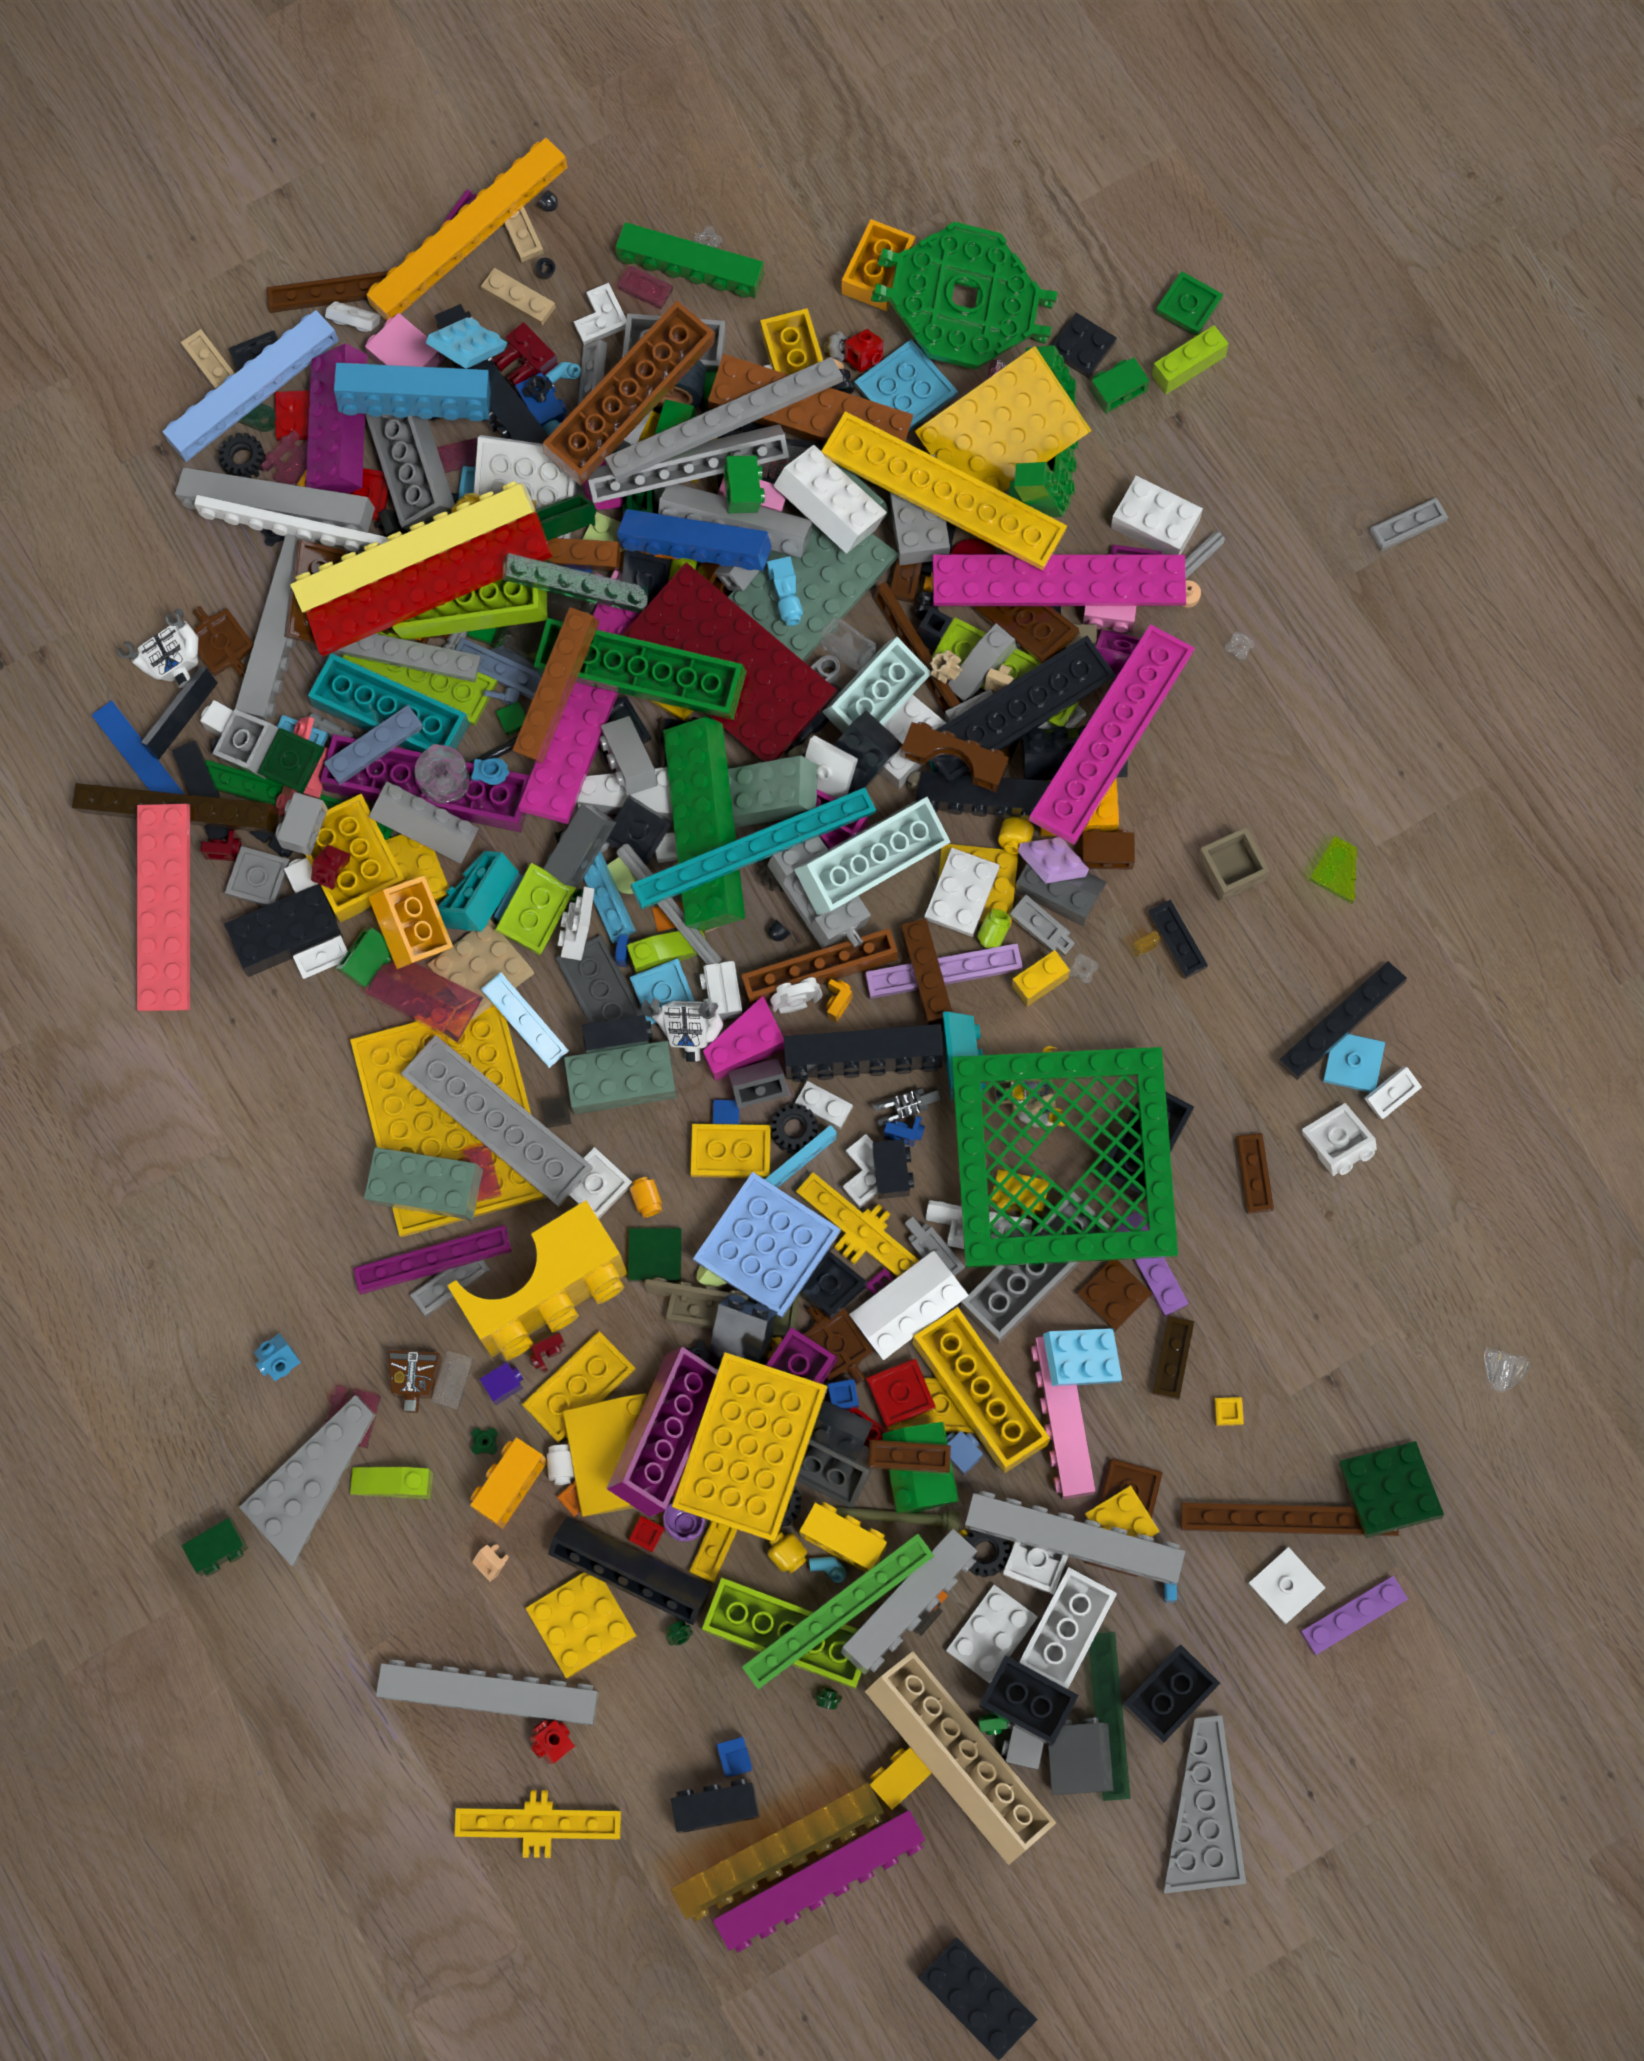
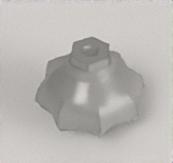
[823,331,848,362]

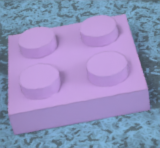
[1018,837,1089,883]

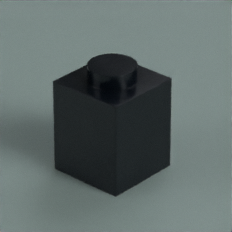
[917,607,953,651]

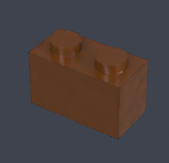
[1082,829,1135,870]

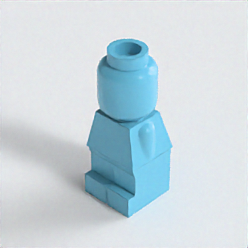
[767,556,803,626]

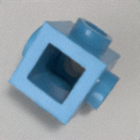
[254,1333,301,1381]

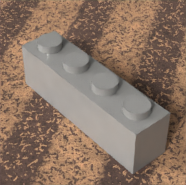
[369,782,479,864]

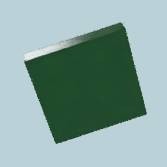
[257,728,325,794]
[628,1228,682,1282]

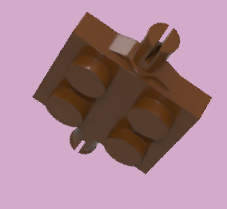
[192,606,254,677]
[803,1306,874,1385]

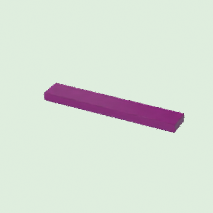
[353,1225,512,1295]

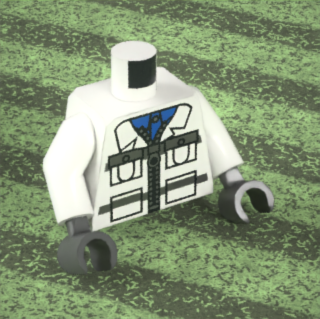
[117,609,198,688]
[641,999,723,1062]

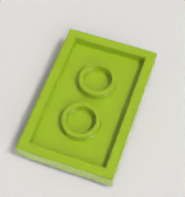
[494,863,576,955]

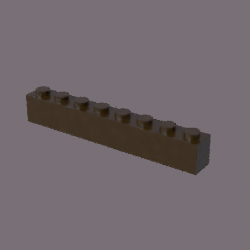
[72,783,280,834]

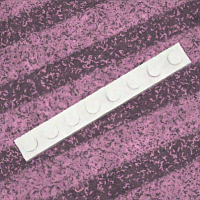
[194,495,388,552]

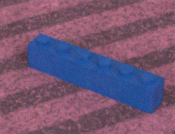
[617,509,772,571]

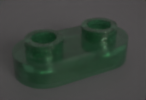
[238,403,277,432]

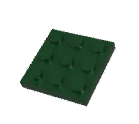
[1339,1441,1444,1538]

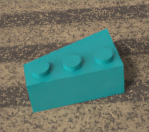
[437,851,519,932]

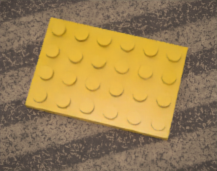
[915,346,1091,492]
[672,1352,828,1542]

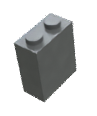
[1048,1718,1113,1795]

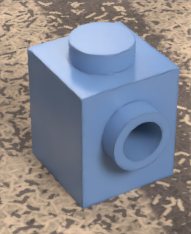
[947,1431,983,1476]

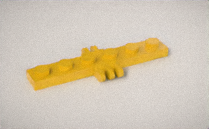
[796,1172,919,1277]
[454,1790,621,1858]

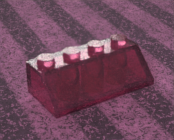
[365,962,483,1043]

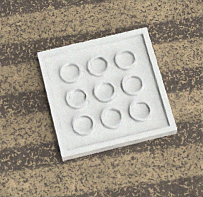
[474,435,576,539]

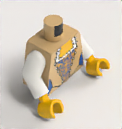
[995,1046,1065,1128]

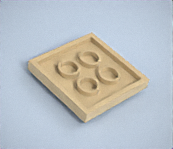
[428,919,535,1020]

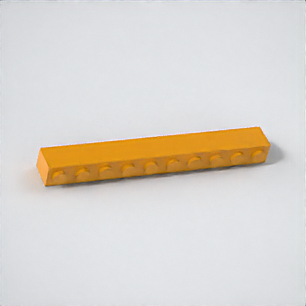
[366,138,568,321]

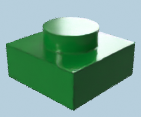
[977,1714,1007,1735]

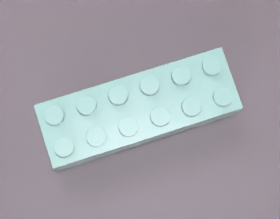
[794,797,950,915]

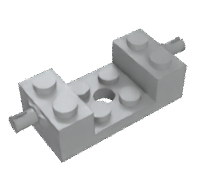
[767,836,871,949]

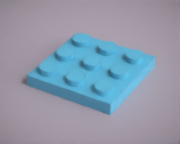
[854,339,958,432]

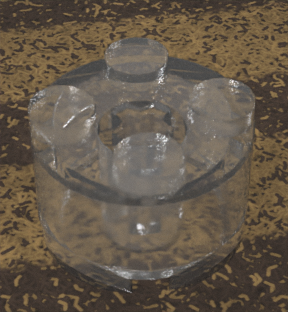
[415,744,469,804]

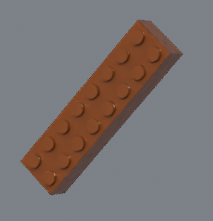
[543,301,715,485]
[708,354,914,445]

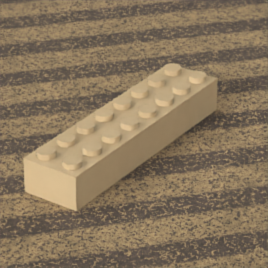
[865,1651,1056,1865]

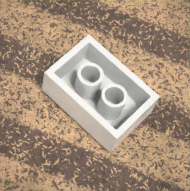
[1111,476,1203,555]
[880,694,946,790]

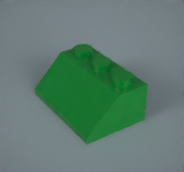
[882,1422,959,1513]

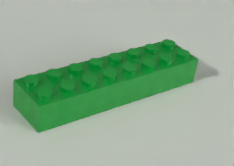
[534,618,747,720]
[663,717,745,931]

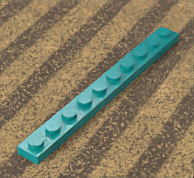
[630,788,876,910]

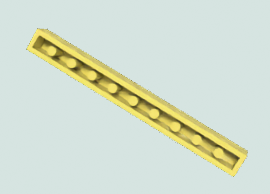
[290,481,536,612]

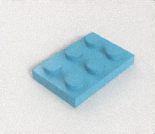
[426,317,507,369]
[1043,1329,1122,1387]

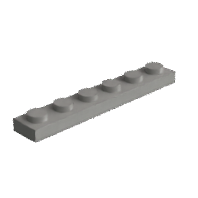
[332,634,482,682]

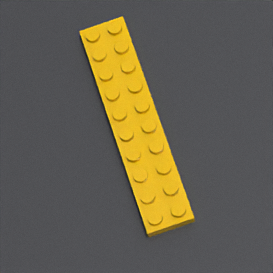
[821,411,1067,570]

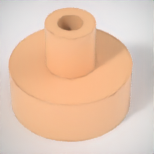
[1183,580,1201,608]

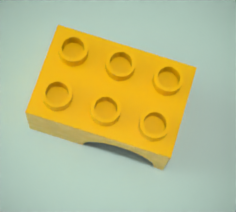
[447,1200,627,1361]

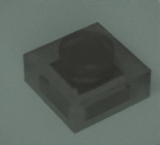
[541,1096,572,1128]

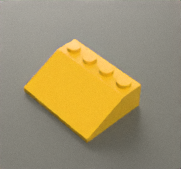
[305,794,406,923]
[563,1393,647,1517]

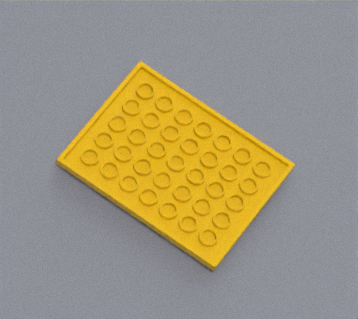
[350,1004,546,1237]

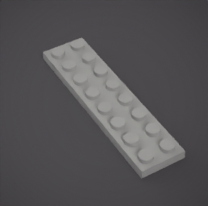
[401,1035,593,1208]

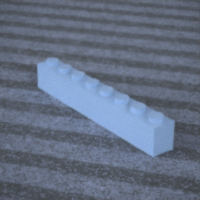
[162,310,339,462]

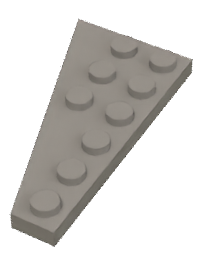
[239,1395,376,1566]
[1163,1715,1246,1894]

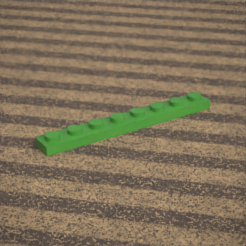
[742,1534,935,1690]

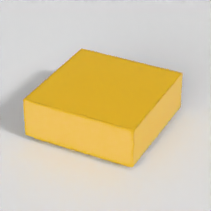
[1214,1397,1244,1426]

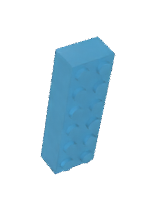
[334,363,491,421]

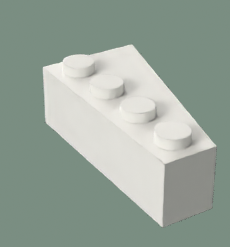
[577,767,674,822]

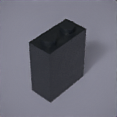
[582,1015,653,1054]
[707,1294,777,1366]

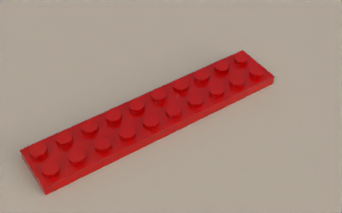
[306,511,553,656]

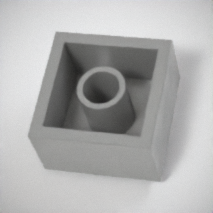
[212,709,279,780]

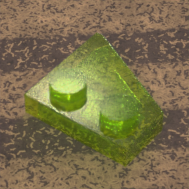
[1309,835,1357,904]

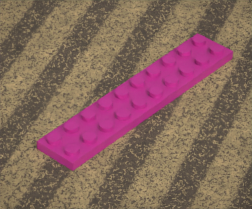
[933,555,1186,606]
[519,594,647,824]
[1029,624,1195,845]

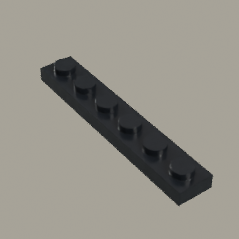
[1279,961,1407,1080]

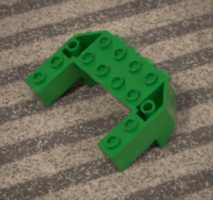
[1009,346,1078,517]

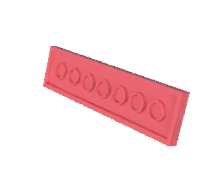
[137,804,190,1011]

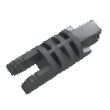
[872,1087,941,1126]

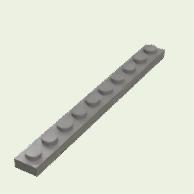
[605,357,843,482]

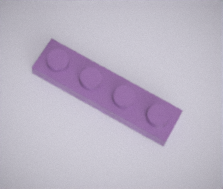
[1115,1212,1189,1317]
[1301,1576,1408,1655]

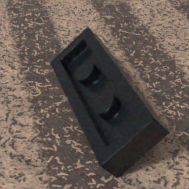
[1147,899,1208,979]

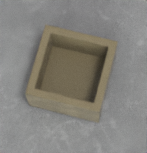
[1198,827,1270,901]

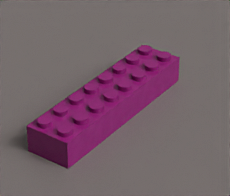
[320,734,530,833]
[713,1810,926,1953]

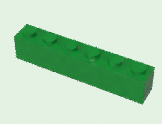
[615,222,764,298]

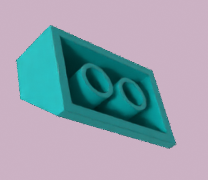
[942,1012,986,1101]

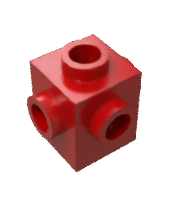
[845,329,884,372]
[529,1719,575,1764]

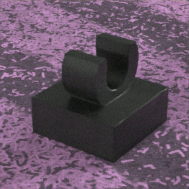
[375,509,408,537]

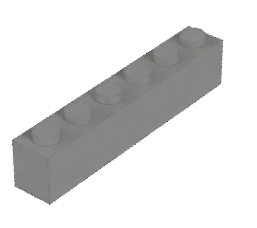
[658,484,813,558]
[841,1529,977,1675]

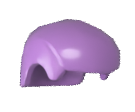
[663,1501,705,1542]

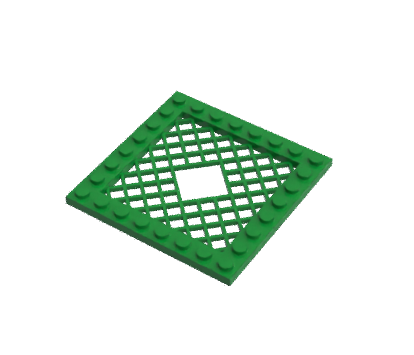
[951,1047,1178,1268]

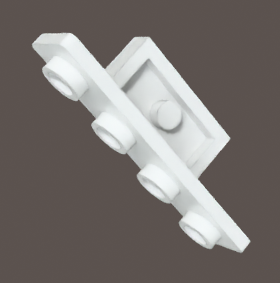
[926,1200,1032,1249]

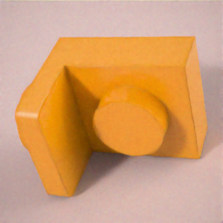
[826,979,853,1024]

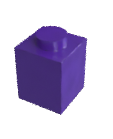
[480,1362,524,1405]

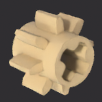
[930,650,962,684]

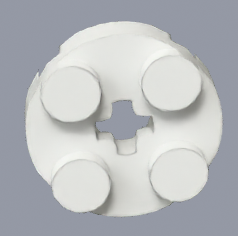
[770,977,823,1013]

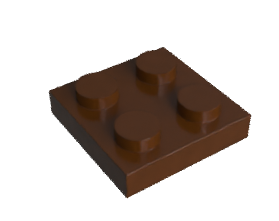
[1077,1260,1152,1332]

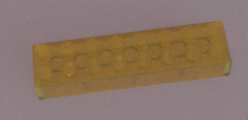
[670,1782,884,1922]

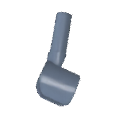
[483,687,520,705]

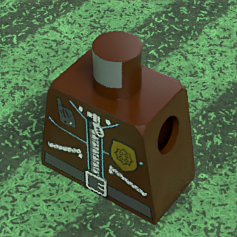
[388,1350,442,1413]

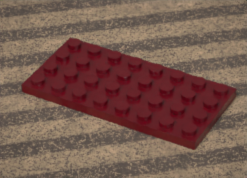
[621,562,837,762]

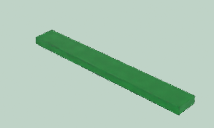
[205,760,393,840]

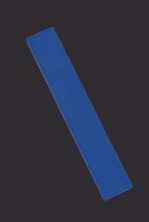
[91,700,184,794]

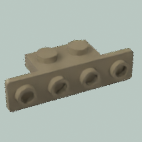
[644,1278,750,1329]

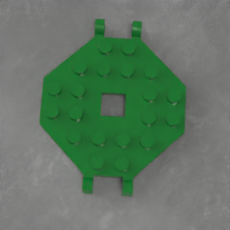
[871,221,1058,370]

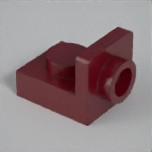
[201,830,242,862]
[529,1333,566,1373]

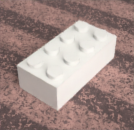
[774,445,887,553]

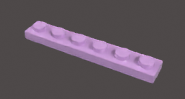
[866,943,1023,999]

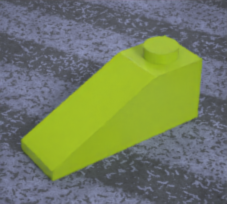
[627,930,705,975]
[350,1467,433,1500]

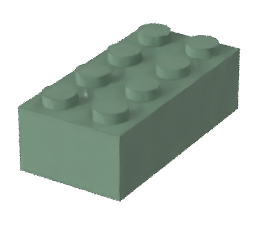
[728,755,817,828]
[564,1041,677,1115]
[364,1147,483,1220]

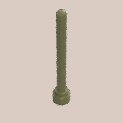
[834,1507,960,1533]

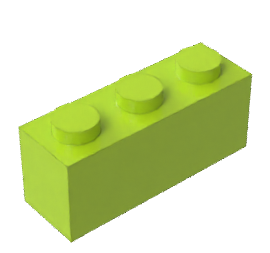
[1152,325,1229,395]

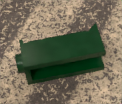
[536,493,597,542]

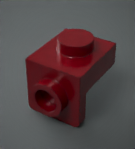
[311,844,350,890]

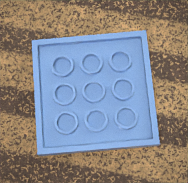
[693,1172,841,1318]

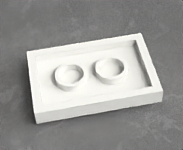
[924,848,1000,937]
[946,1585,1038,1684]

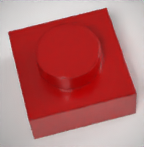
[629,1516,665,1553]

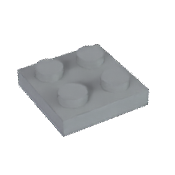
[225,846,291,906]

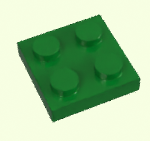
[1156,271,1224,336]

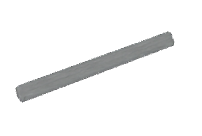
[617,844,722,965]

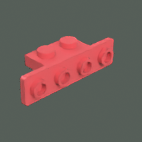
[276,716,329,817]

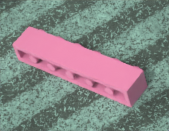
[1031,1337,1095,1500]

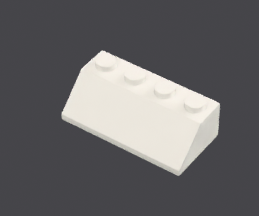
[849,1250,969,1360]
[1019,1567,1117,1689]

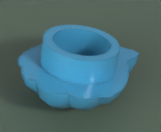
[471,758,509,785]

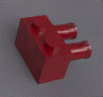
[492,322,558,388]

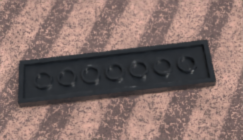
[931,635,1116,784]

